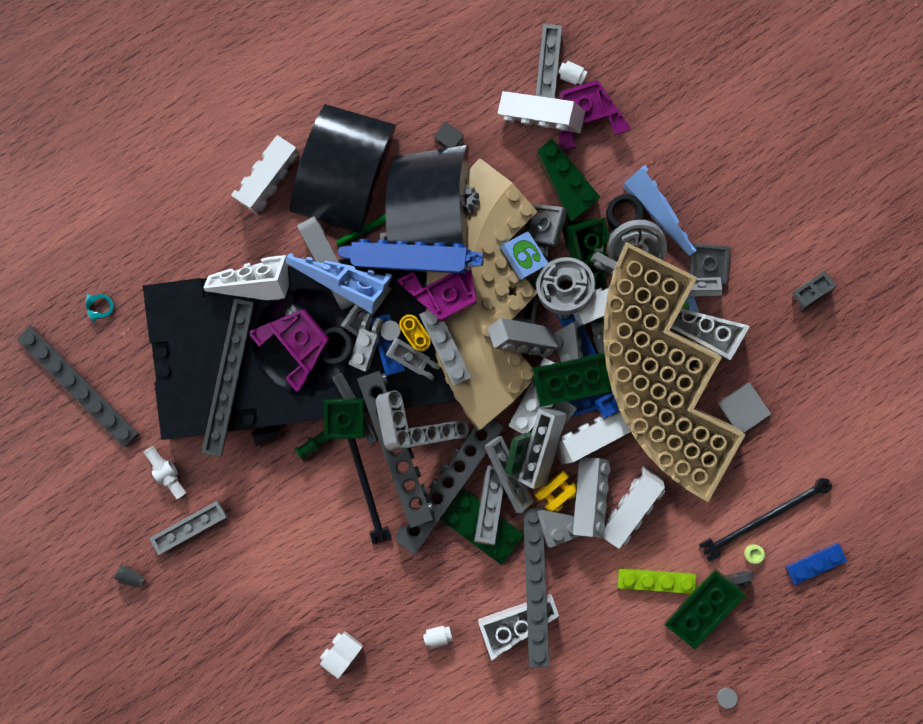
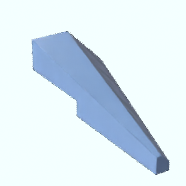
[623,165,697,256]
[286,253,392,314]

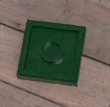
[323,398,365,439]
[505,431,532,476]

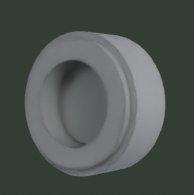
[380,321,401,341]
[717,687,738,709]

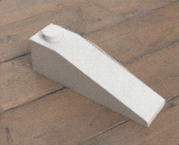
[204,255,289,300]

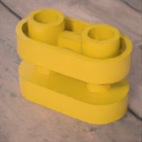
[399,315,431,352]
[534,470,577,513]

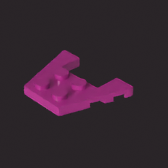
[558,80,631,152]
[398,245,477,322]
[248,309,330,392]

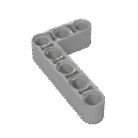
[297,216,354,311]
[376,390,469,451]

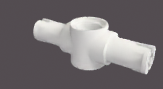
[143,446,186,499]

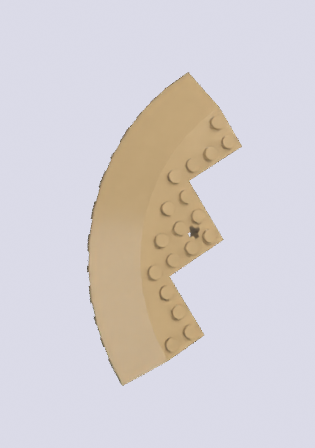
[425,158,537,430]
[603,242,745,502]

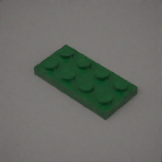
[531,353,612,407]
[440,488,524,565]
[664,568,746,649]

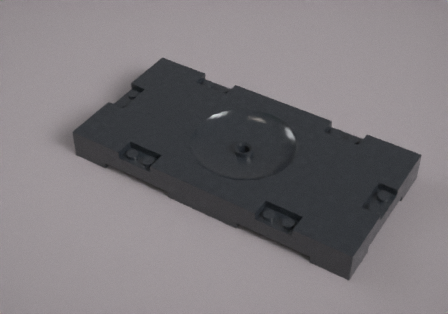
[142,259,457,440]

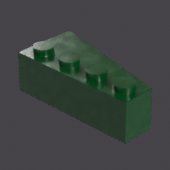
[536,139,601,224]

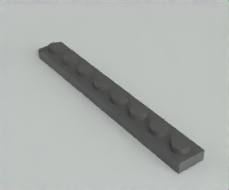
[201,299,255,457]
[16,326,140,447]
[523,508,549,668]

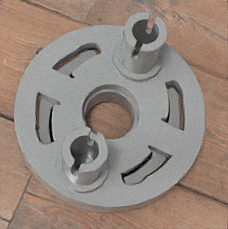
[608,220,667,262]
[536,257,595,319]

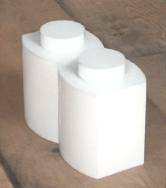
[320,631,363,678]

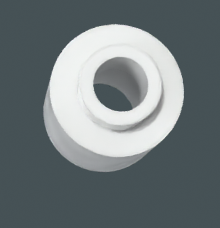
[558,61,587,86]
[423,626,453,649]

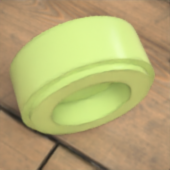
[744,544,765,564]

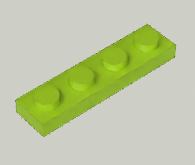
[617,568,696,594]

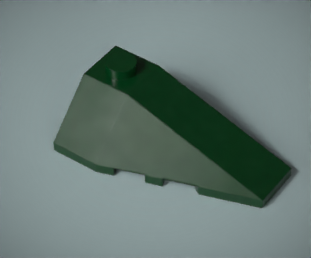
[562,217,609,296]

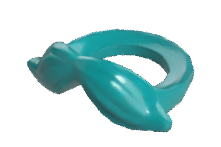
[85,294,114,323]

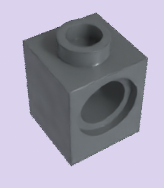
[434,122,464,148]

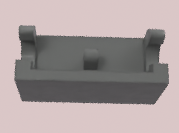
[792,271,837,312]

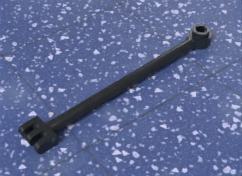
[347,439,392,545]
[699,478,832,562]

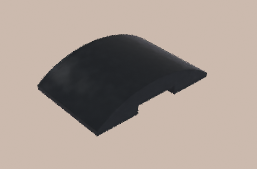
[290,104,396,233]
[386,145,469,248]

